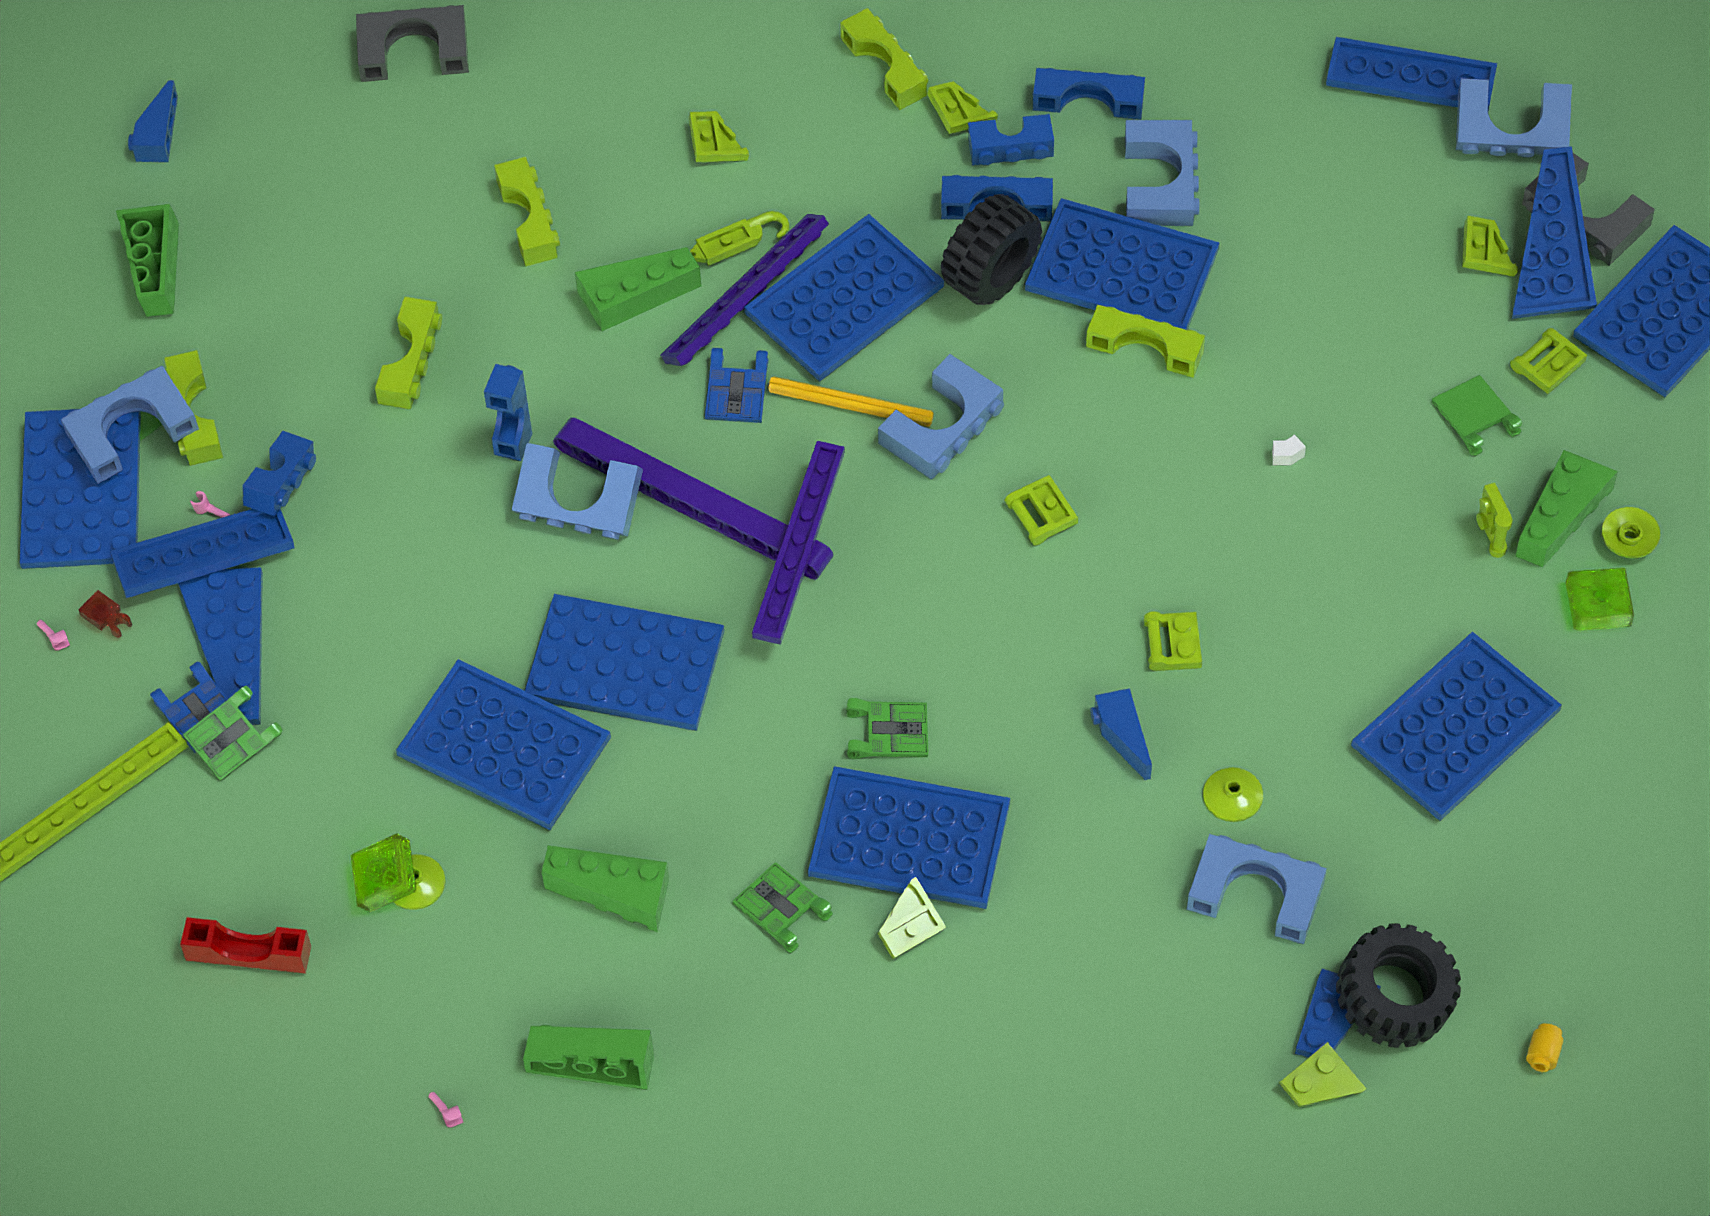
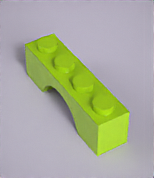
[840,8,929,110]
[494,157,560,267]
[375,296,442,409]
[1086,305,1205,378]
[164,350,223,466]

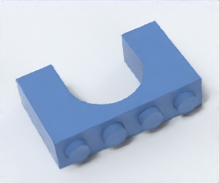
[1456,79,1572,157]
[1125,120,1199,226]
[878,354,1004,480]
[61,366,199,483]
[512,443,643,540]
[1187,834,1327,944]

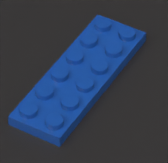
[1326,37,1497,111]
[110,509,295,598]

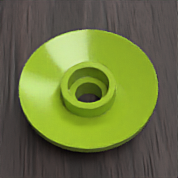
[1601,507,1660,558]
[1203,767,1263,822]
[385,854,445,910]

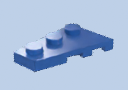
[1295,969,1381,1058]

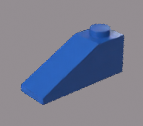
[128,80,178,162]
[1090,688,1152,780]

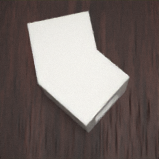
[1272,435,1306,465]

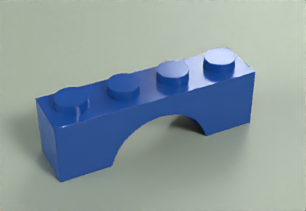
[1033,68,1145,120]
[941,175,1053,222]
[484,364,532,461]

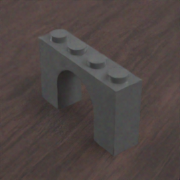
[356,5,469,82]
[1522,153,1655,266]

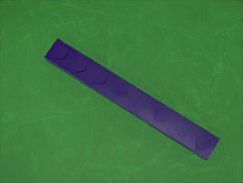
[660,214,829,366]
[752,441,845,645]

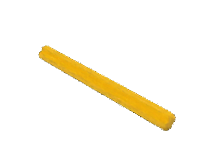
[768,376,934,427]

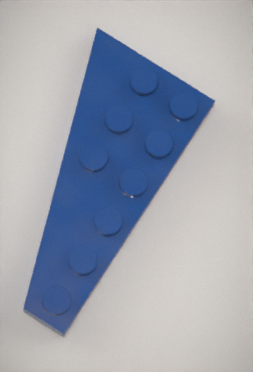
[1512,146,1597,319]
[178,567,263,725]

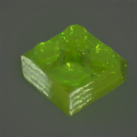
[1565,568,1634,630]
[350,833,416,913]

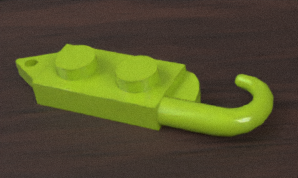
[690,211,790,266]

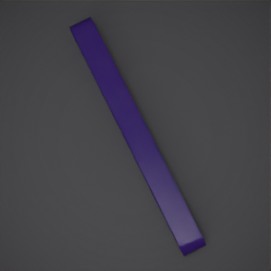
[553,417,834,580]

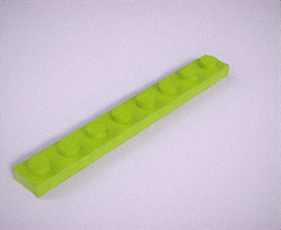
[0,722,188,882]

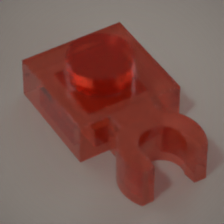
[78,590,132,638]

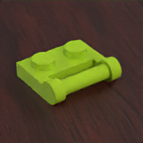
[1510,328,1587,394]
[1004,475,1078,546]
[1476,482,1513,558]
[1144,611,1202,671]

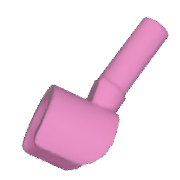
[190,491,230,518]
[37,620,70,651]
[428,1092,463,1128]

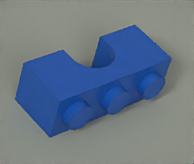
[968,114,1054,165]
[243,431,316,516]

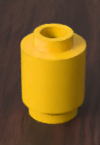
[1526,1023,1564,1072]

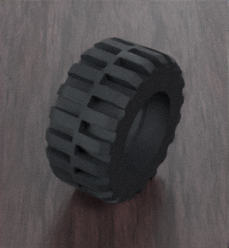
[941,194,1042,305]
[1336,923,1461,1048]

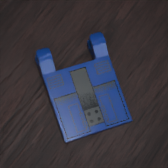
[705,348,769,423]
[150,662,228,753]

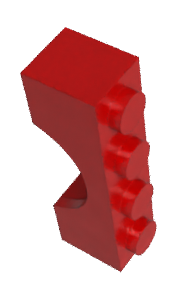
[180,917,311,973]

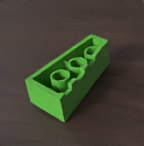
[116,204,179,317]
[575,247,702,331]
[1516,450,1618,567]
[542,845,669,932]
[523,1025,654,1090]

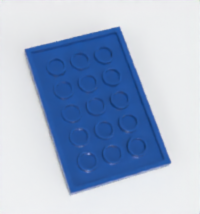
[1025,198,1220,330]
[744,214,944,382]
[1573,225,1710,397]
[20,409,141,569]
[525,594,725,731]
[1351,632,1562,821]
[396,659,611,830]
[808,766,1010,909]

